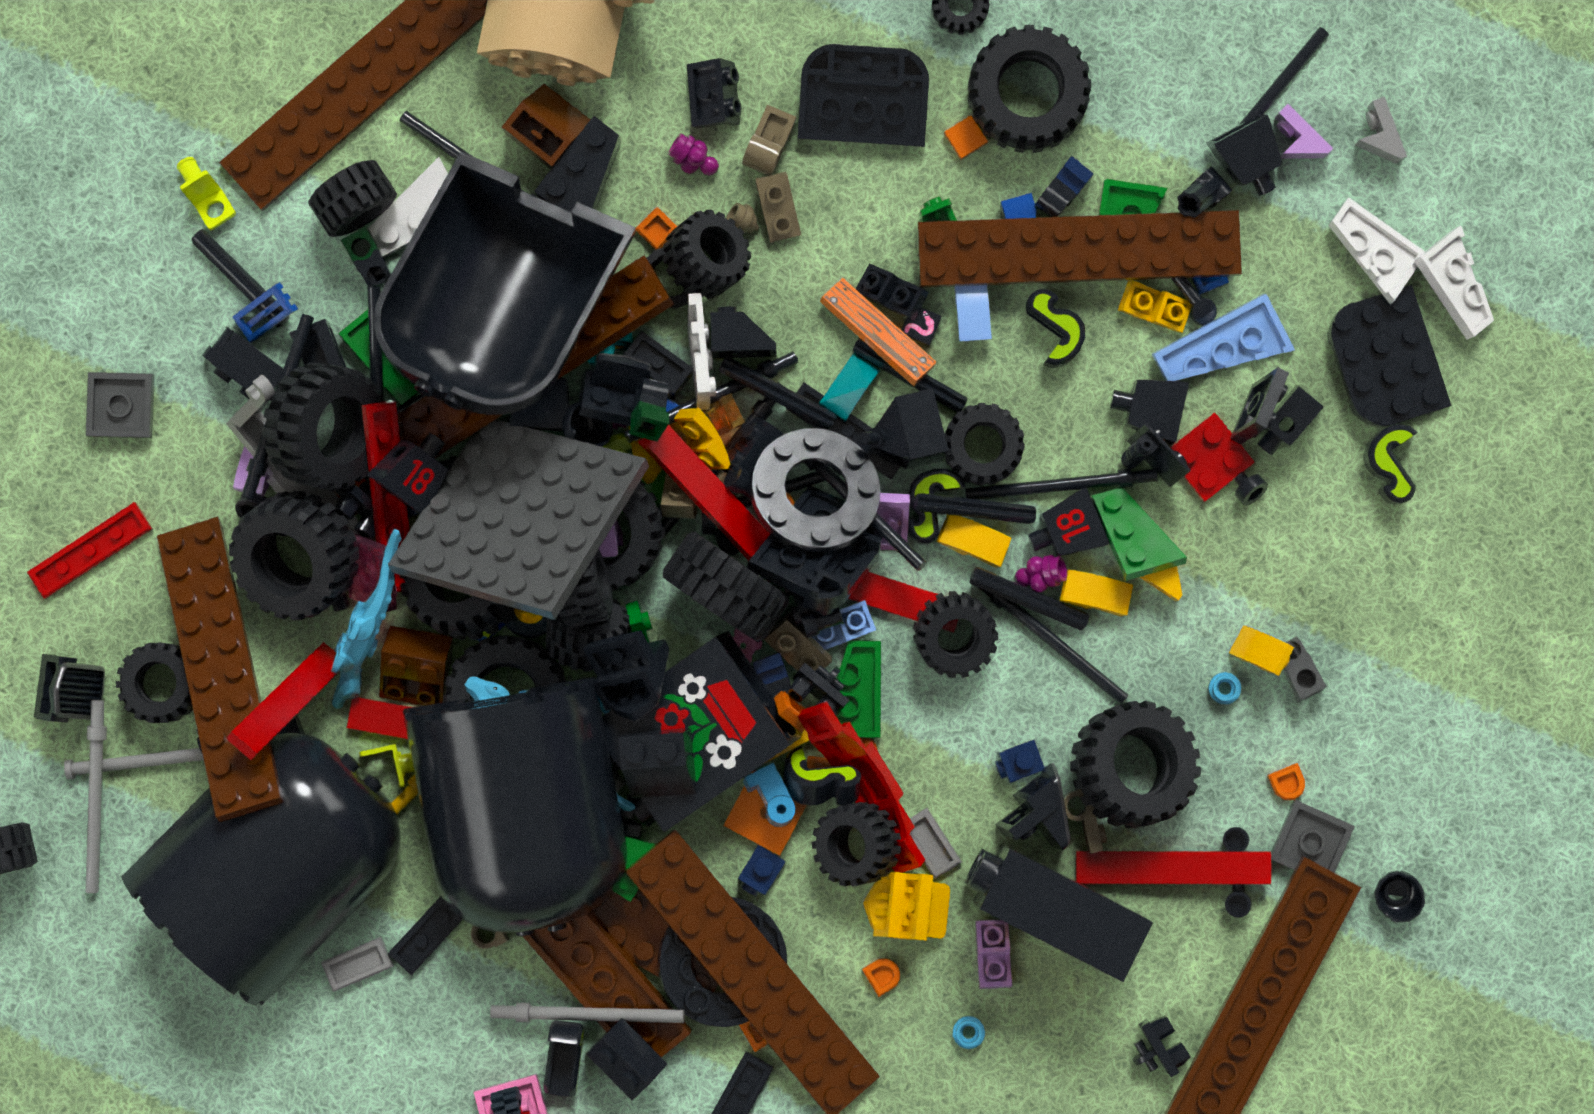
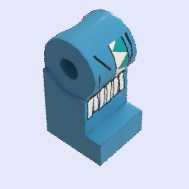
[743,763,795,827]

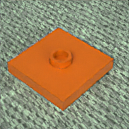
[723,770,807,856]

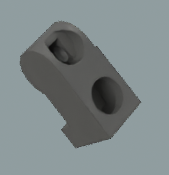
[1283,636,1327,703]

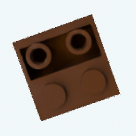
[502,83,591,169]
[379,625,453,705]

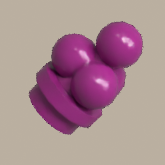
[667,133,719,176]
[1014,555,1067,592]

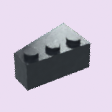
[534,116,621,212]

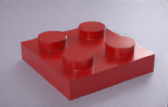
[1170,413,1255,502]

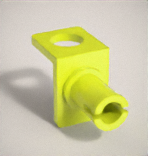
[177,157,236,230]
[358,744,414,788]

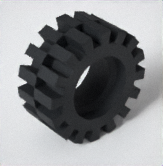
[932,0,990,35]

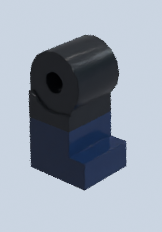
[1035,155,1094,217]
[752,653,791,697]

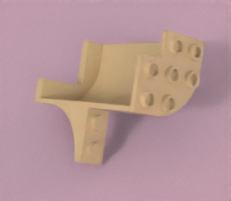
[477,0,654,86]

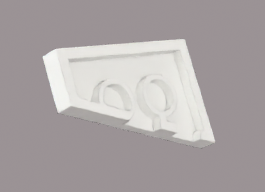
[368,157,448,257]
[1328,198,1425,305]
[1414,226,1494,340]
[687,293,716,410]

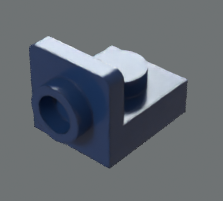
[994,739,1045,783]
[738,844,786,897]

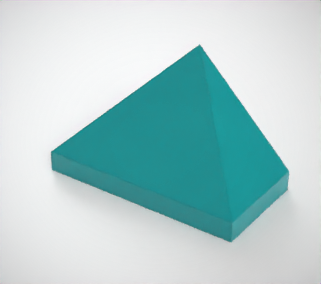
[819,353,880,422]

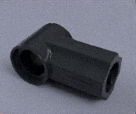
[1177,166,1233,218]

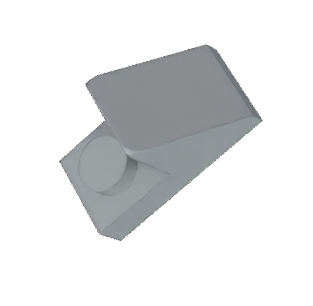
[1355,97,1407,164]

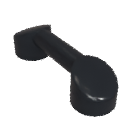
[1171,278,1217,326]
[1223,827,1252,918]

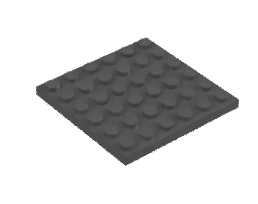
[388,419,649,620]

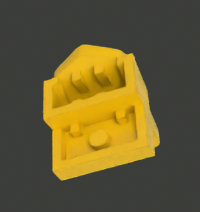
[863,872,950,941]

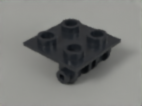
[1121,423,1191,487]

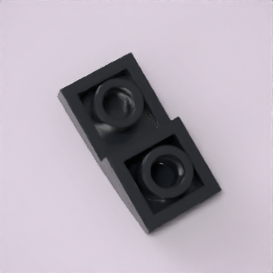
[856,263,929,321]

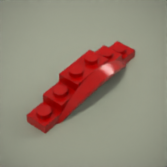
[797,701,925,873]

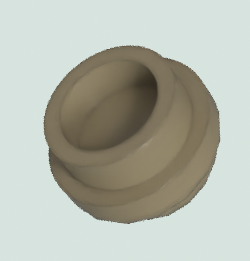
[726,203,759,233]

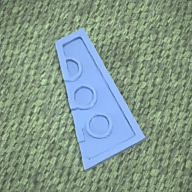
[1152,294,1295,381]

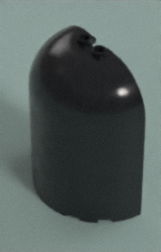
[374,151,636,415]
[403,677,627,936]
[121,733,401,1006]

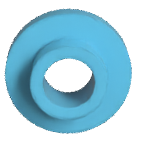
[1208,672,1241,704]
[953,1016,985,1049]

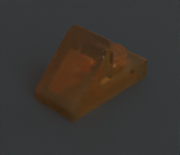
[701,393,745,436]

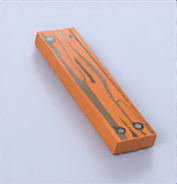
[820,278,936,386]

